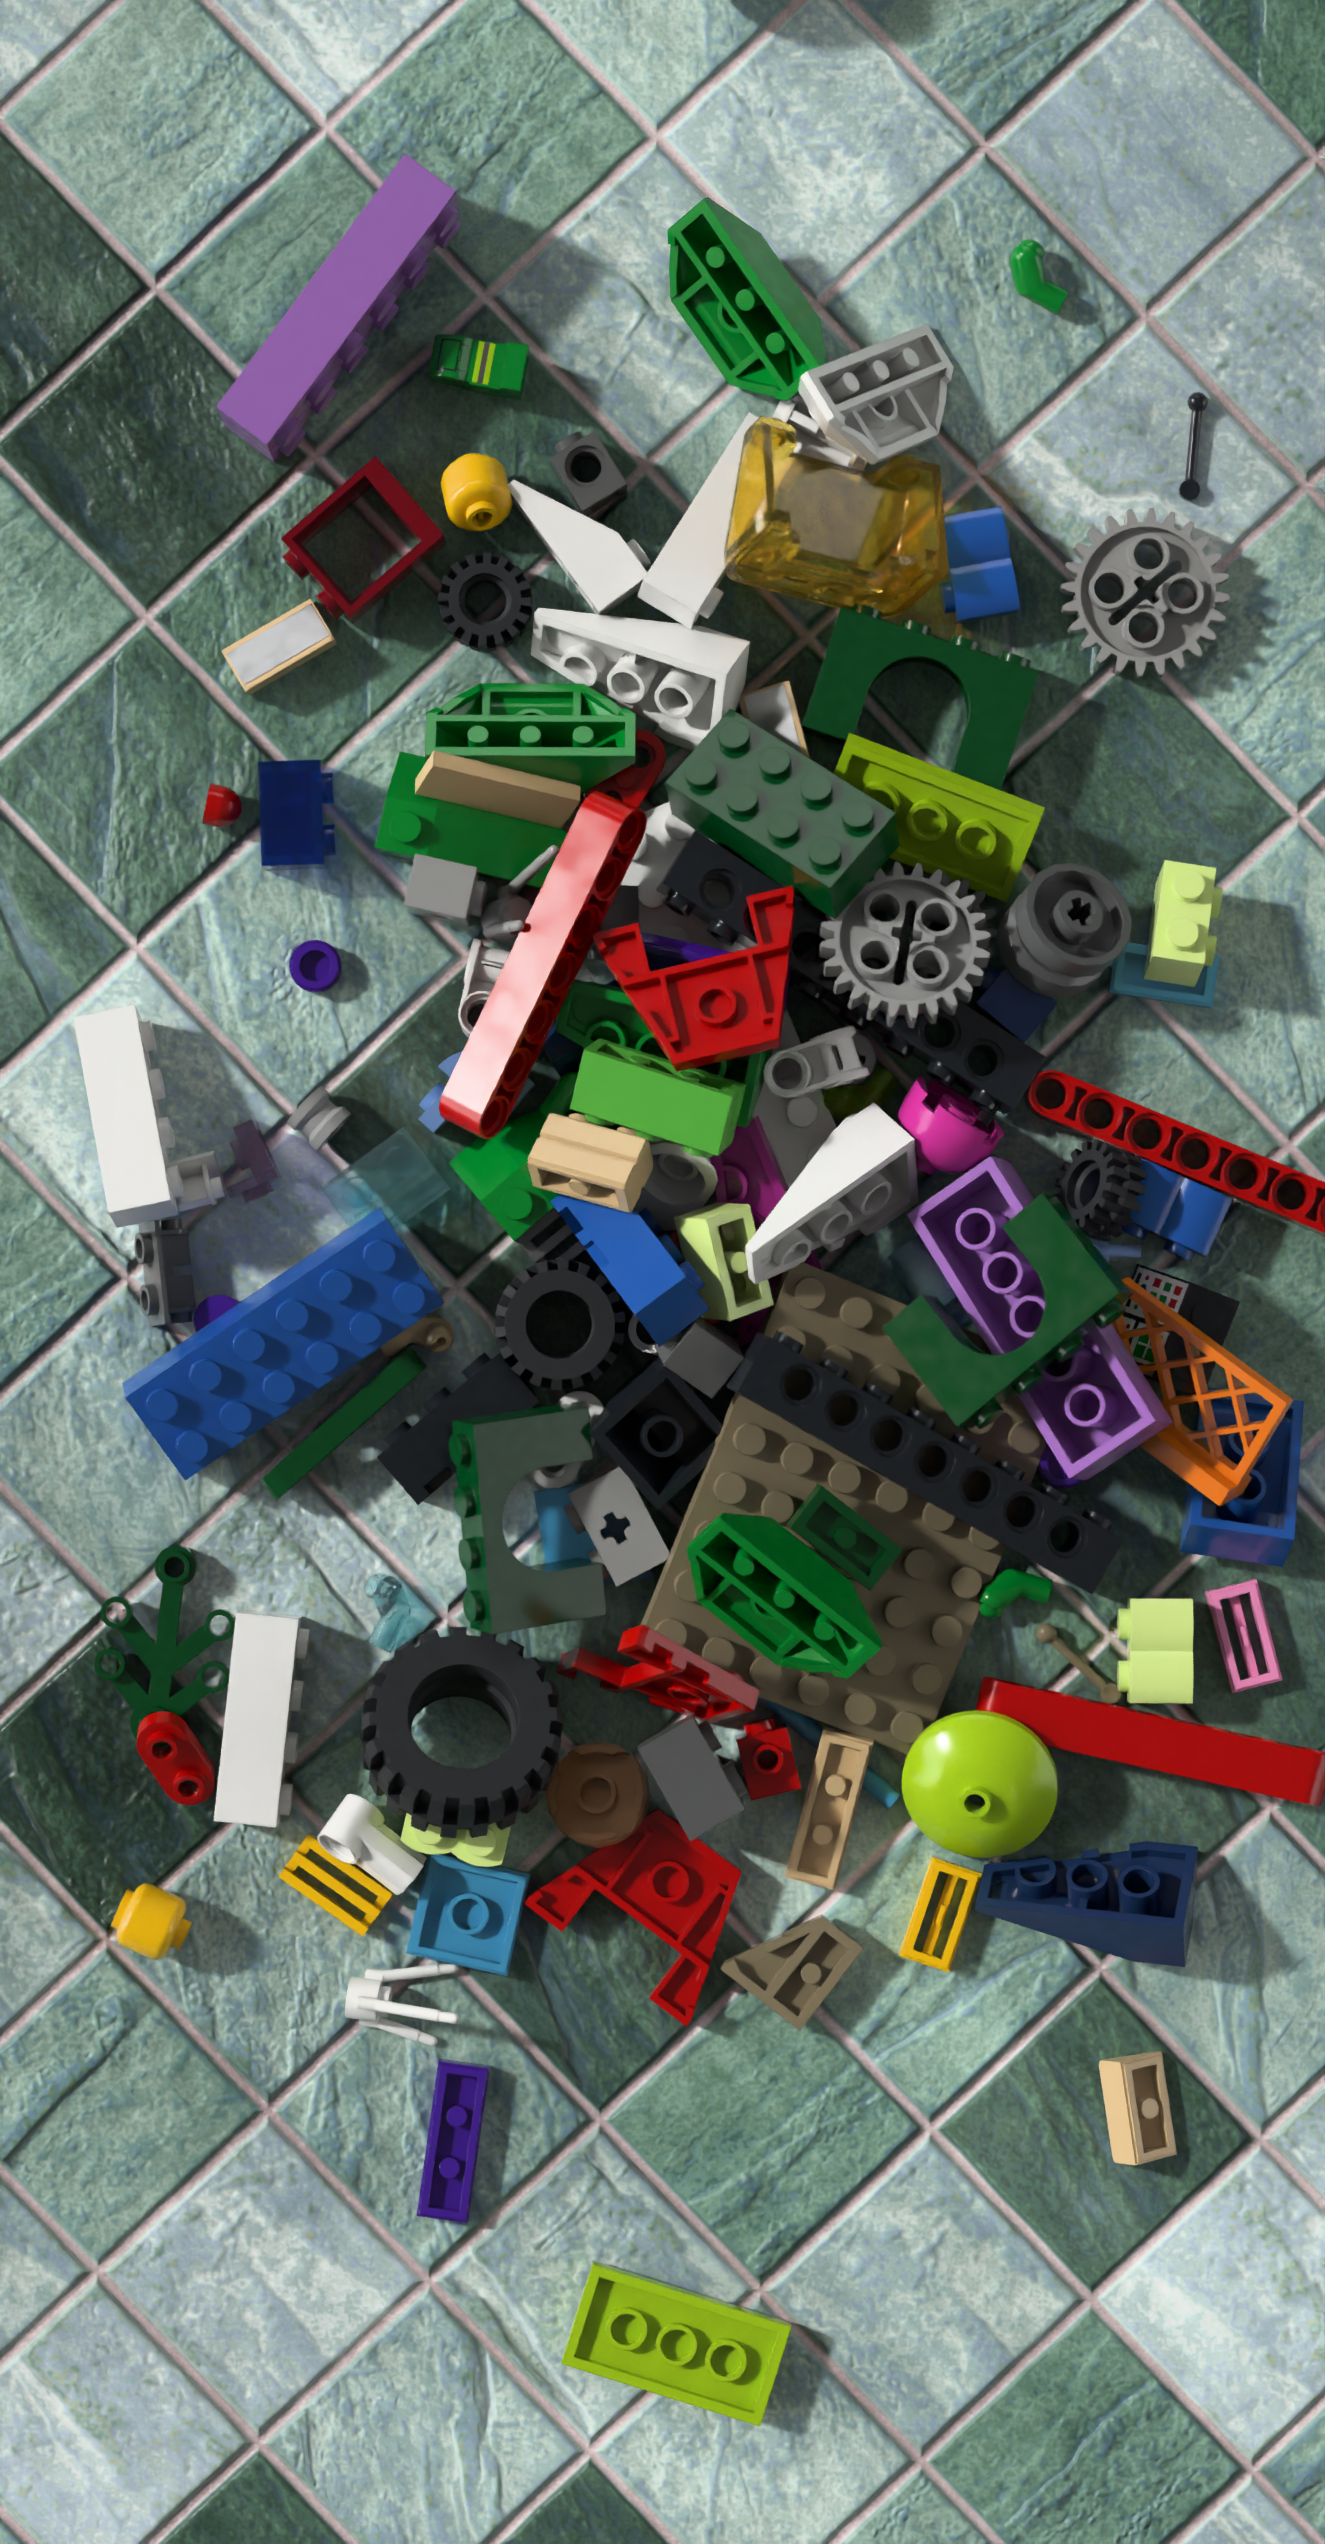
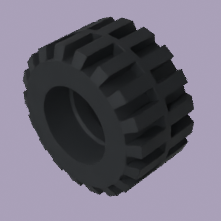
[495,1259,626,1390]

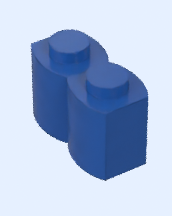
[929,506,1020,624]
[1121,1156,1233,1262]

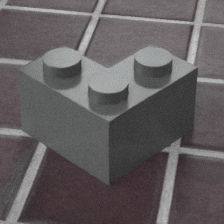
[638,1714,749,1841]

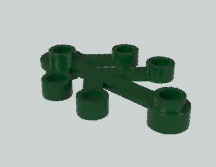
[94,1545,235,1747]

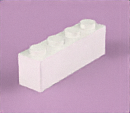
[637,412,803,629]
[73,1004,184,1228]
[214,1609,310,1828]

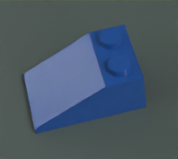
[1180,1387,1304,1567]

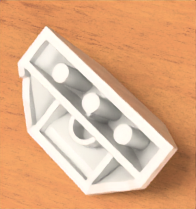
[798,323,954,465]

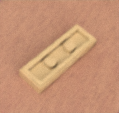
[415,751,580,829]
[785,1726,874,1890]

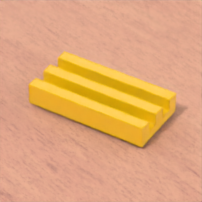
[278,1832,393,1937]
[899,1856,982,1973]

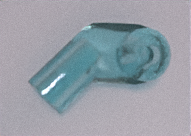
[365,1573,411,1653]

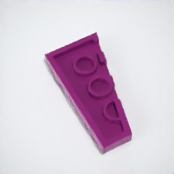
[710,1116,823,1346]

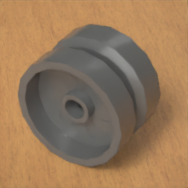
[997,863,1132,998]

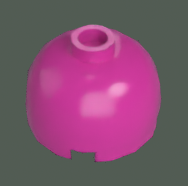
[897,1076,1004,1174]

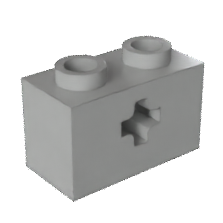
[404,853,488,927]
[563,1466,670,1587]

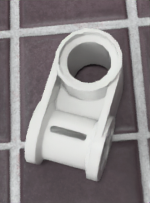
[458,938,510,1038]
[763,1025,870,1097]

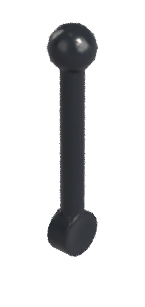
[1178,392,1208,501]

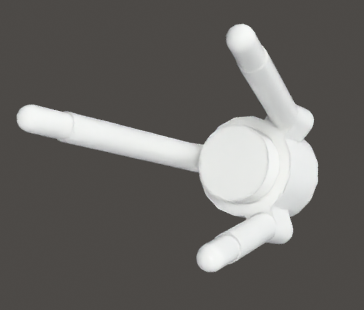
[345,1963,460,2046]

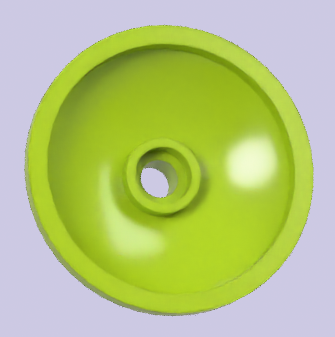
[902,1710,1058,1858]

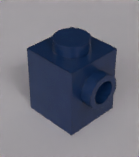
[973,966,1058,1043]

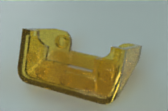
[724,416,949,618]

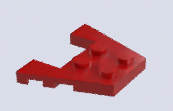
[592,886,796,1072]
[556,1625,760,1723]
[525,1807,741,2027]

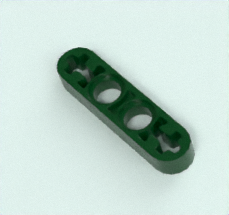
[259,1347,428,1501]

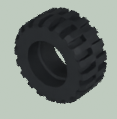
[360,1627,563,1838]

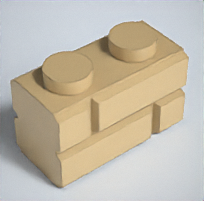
[527,1113,654,1213]

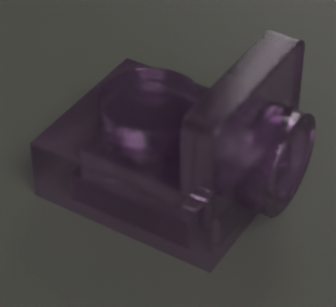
[226,1119,282,1203]

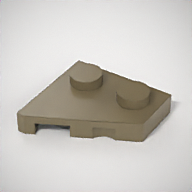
[720,1914,864,2031]

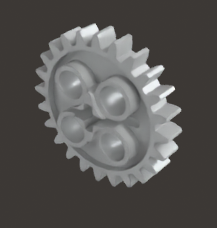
[1060,508,1230,679]
[819,862,991,1028]

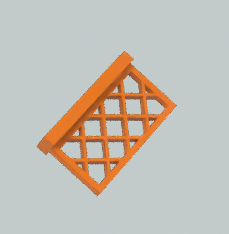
[1112,1277,1293,1506]

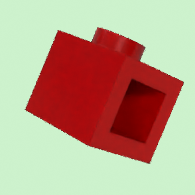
[735,1717,802,1801]

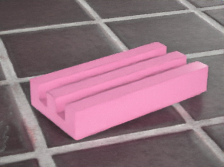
[1205,1579,1283,1693]

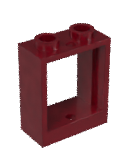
[281,456,446,624]

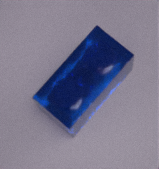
[258,759,337,871]

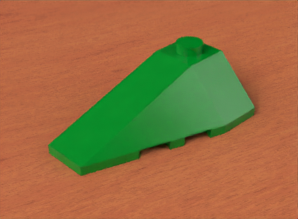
[375,751,567,889]
[449,1109,622,1242]

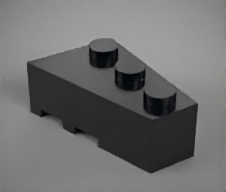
[377,1352,540,1505]

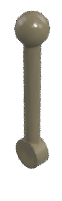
[1036,1623,1121,1704]

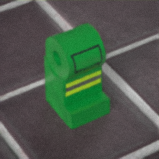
[427,334,530,401]

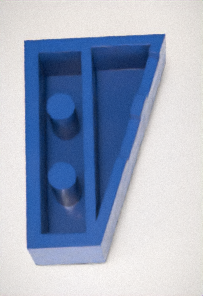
[550,1194,710,1347]

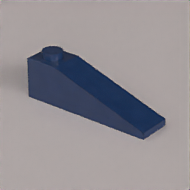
[975,1841,1198,1967]

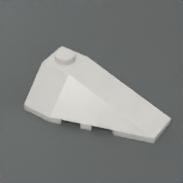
[531,607,750,750]
[745,1102,919,1284]

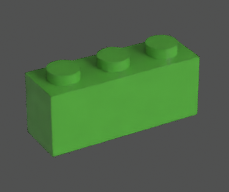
[570,1038,747,1158]

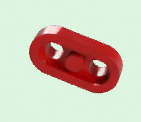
[586,730,666,809]
[136,1711,216,1805]

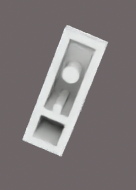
[507,480,651,615]

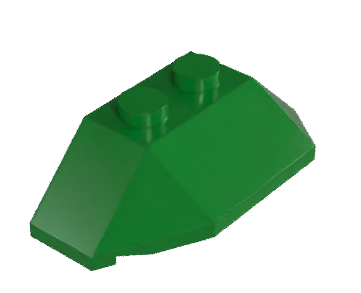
[667,197,827,401]
[425,683,636,793]
[686,1513,883,1679]

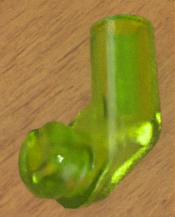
[823,1066,900,1120]

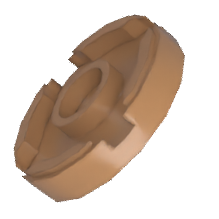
[545,1742,651,1848]

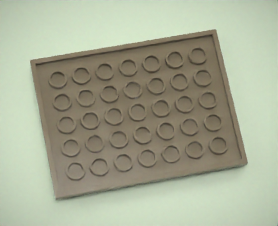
[641,1262,1047,1755]

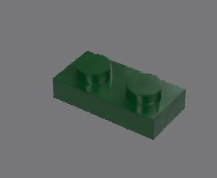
[786,1484,903,1591]

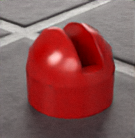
[202,783,242,827]

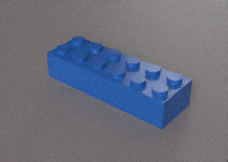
[122,1207,444,1481]

